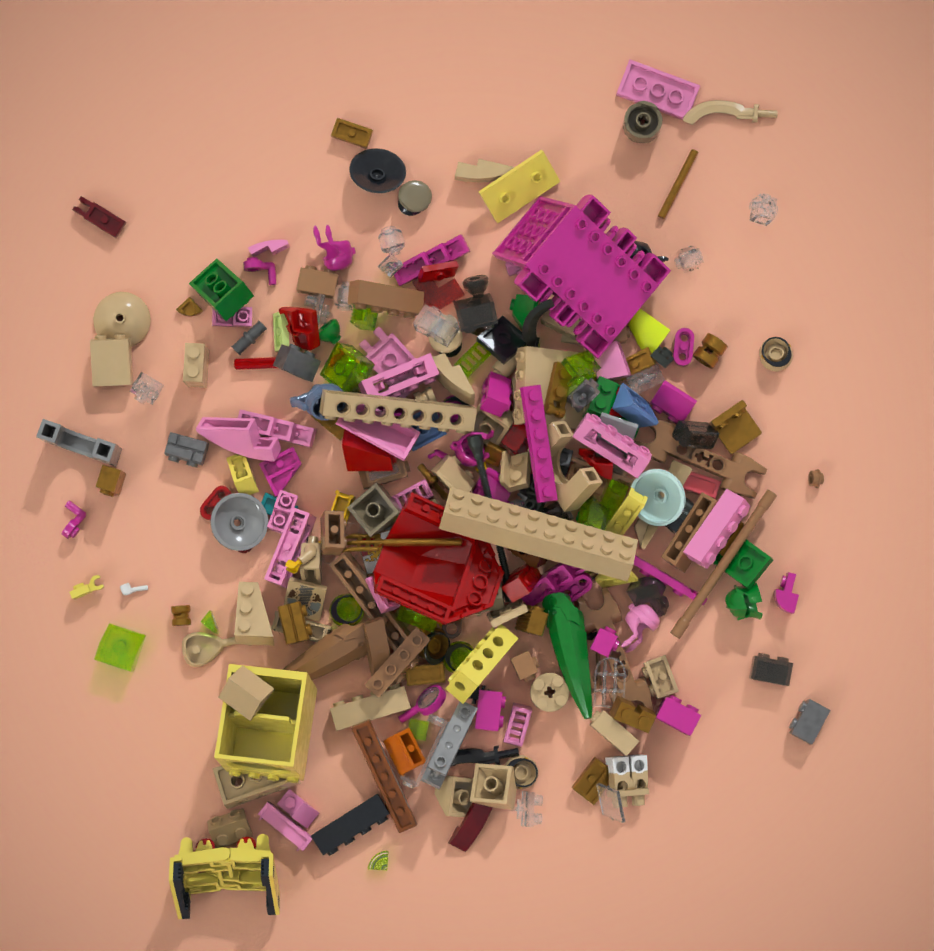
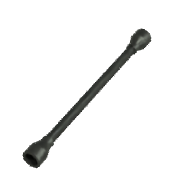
[467,434,511,602]

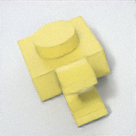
[69,575,104,599]

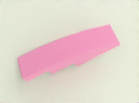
[238,409,317,448]

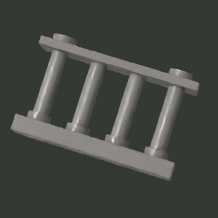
[422,701,478,789]

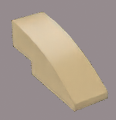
[455,159,515,183]
[432,353,475,405]

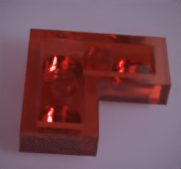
[412,278,465,315]

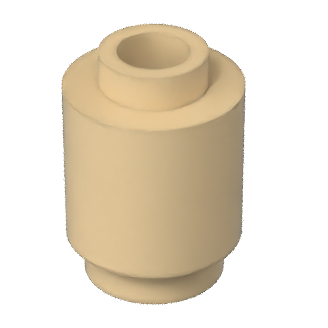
[492,356,517,378]

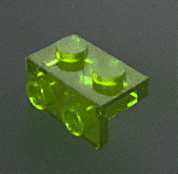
[561,351,601,387]

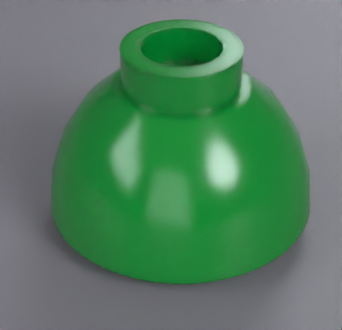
[319,319,341,344]

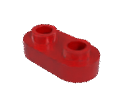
[200,486,232,520]

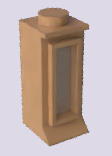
[358,458,410,490]

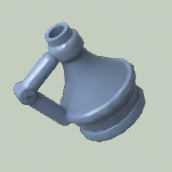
[290,384,346,420]

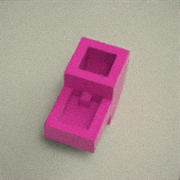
[774,572,799,614]

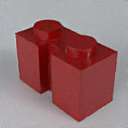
[501,564,542,603]

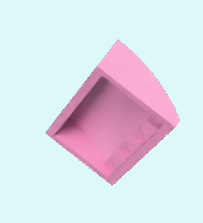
[336,404,421,461]

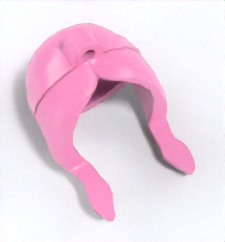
[620,603,660,653]

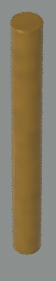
[658,149,698,219]

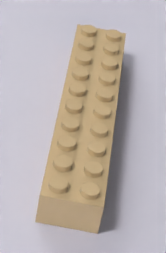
[439,487,638,582]

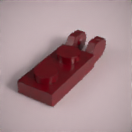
[72,196,126,238]

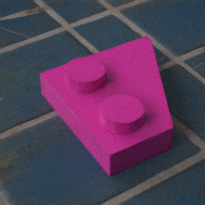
[259,447,302,497]

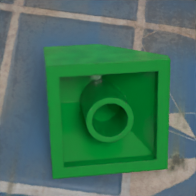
[509,294,539,330]

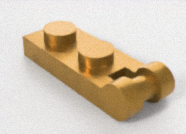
[544,361,574,419]

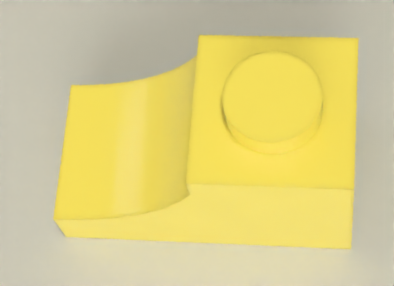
[227,454,259,495]

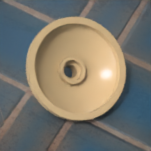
[93,292,151,347]

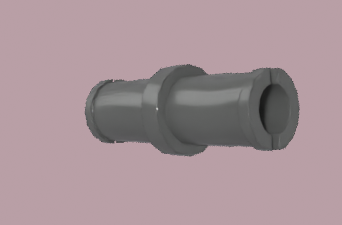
[231,320,267,355]

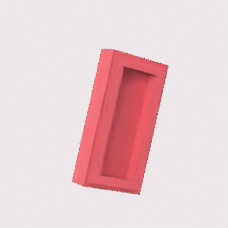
[683,471,721,499]

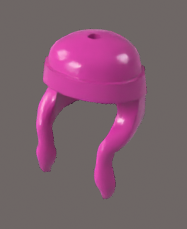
[313,225,356,271]
[450,430,494,467]

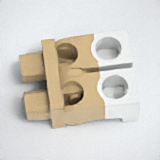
[605,754,649,807]

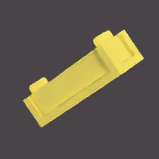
[602,487,648,535]

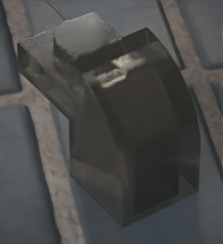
[626,577,669,617]

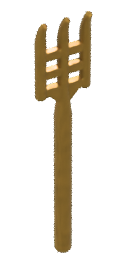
[342,534,463,553]

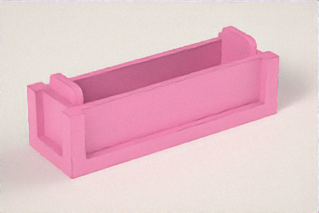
[258,801,313,851]

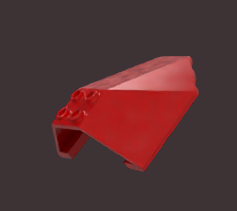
[373,492,504,625]

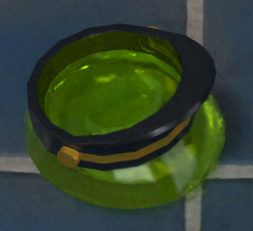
[329,594,364,626]
[443,641,475,673]

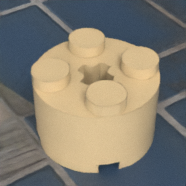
[530,673,569,712]

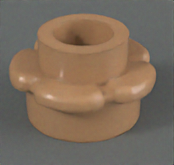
[808,469,824,488]

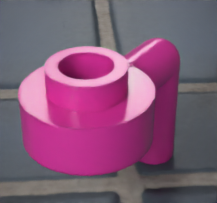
[243,257,276,285]
[61,500,86,539]

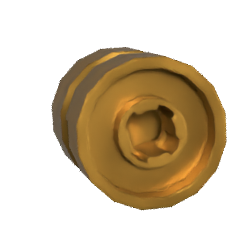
[693,333,728,369]

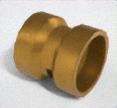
[171,605,191,626]

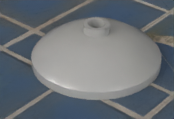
[210,493,268,551]

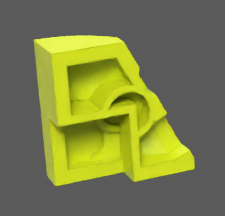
[628,308,670,353]

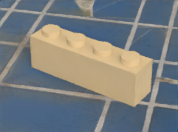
[330,684,411,731]

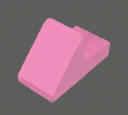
[277,789,319,828]

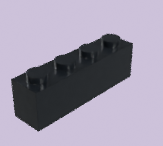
[311,794,390,856]

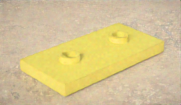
[478,150,560,223]

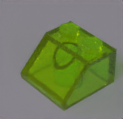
[320,342,375,392]
[94,623,146,672]

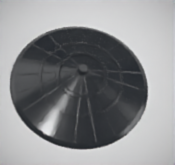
[349,149,406,193]

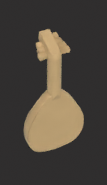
[182,632,251,667]

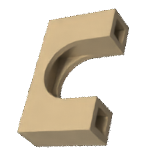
[528,421,603,512]

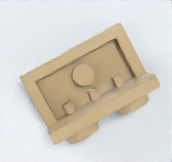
[642,655,679,699]
[207,808,253,848]

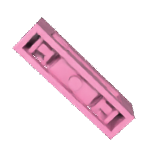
[358,353,440,397]
[573,413,652,479]
[264,507,316,588]

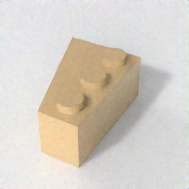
[234,582,275,646]

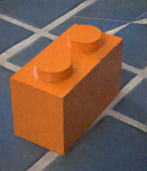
[383,728,426,776]

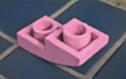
[212,307,252,327]
[267,490,298,534]

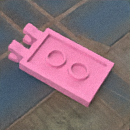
[359,326,423,398]

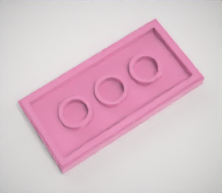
[616,59,700,120]

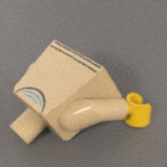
[285,536,322,585]

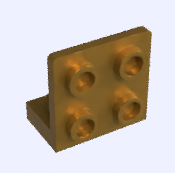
[709,400,762,454]

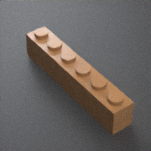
[329,552,411,651]

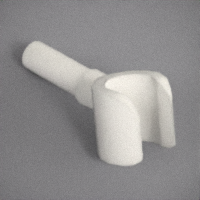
[120,583,148,595]

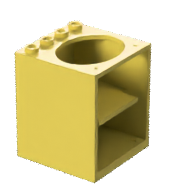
[214,664,317,783]

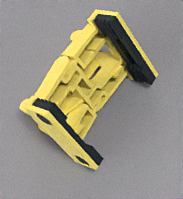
[169,834,280,919]

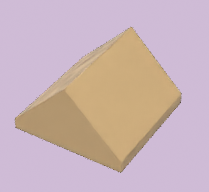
[218,665,274,721]

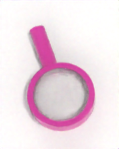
[398,685,446,723]

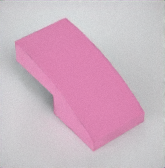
[248,240,290,257]

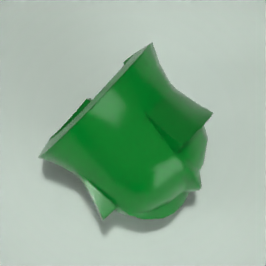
[725,583,763,620]

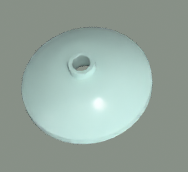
[631,469,686,526]

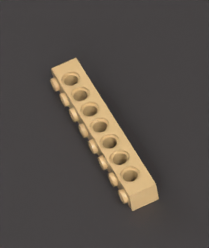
[319,389,477,434]

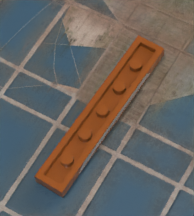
[351,719,417,833]

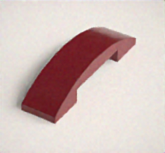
[448,802,493,852]

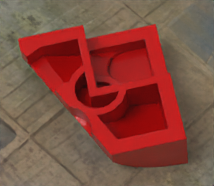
[279,307,320,351]
[578,448,614,480]

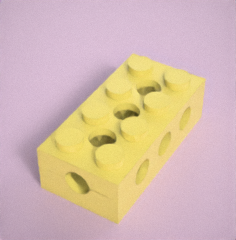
[446,624,519,704]

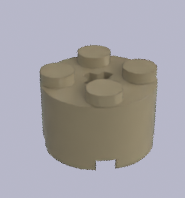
[623,101,663,143]

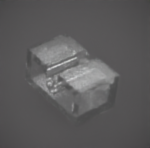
[413,304,460,347]

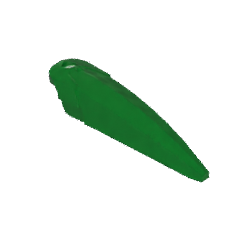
[542,592,592,719]

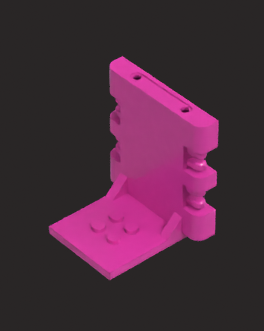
[492,194,671,359]

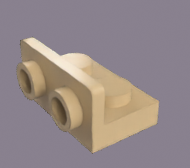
[499,451,531,492]

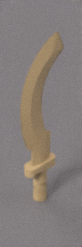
[683,100,778,125]

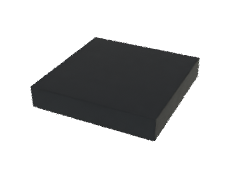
[476,316,527,364]

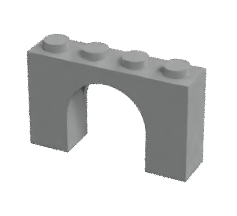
[36,419,122,467]

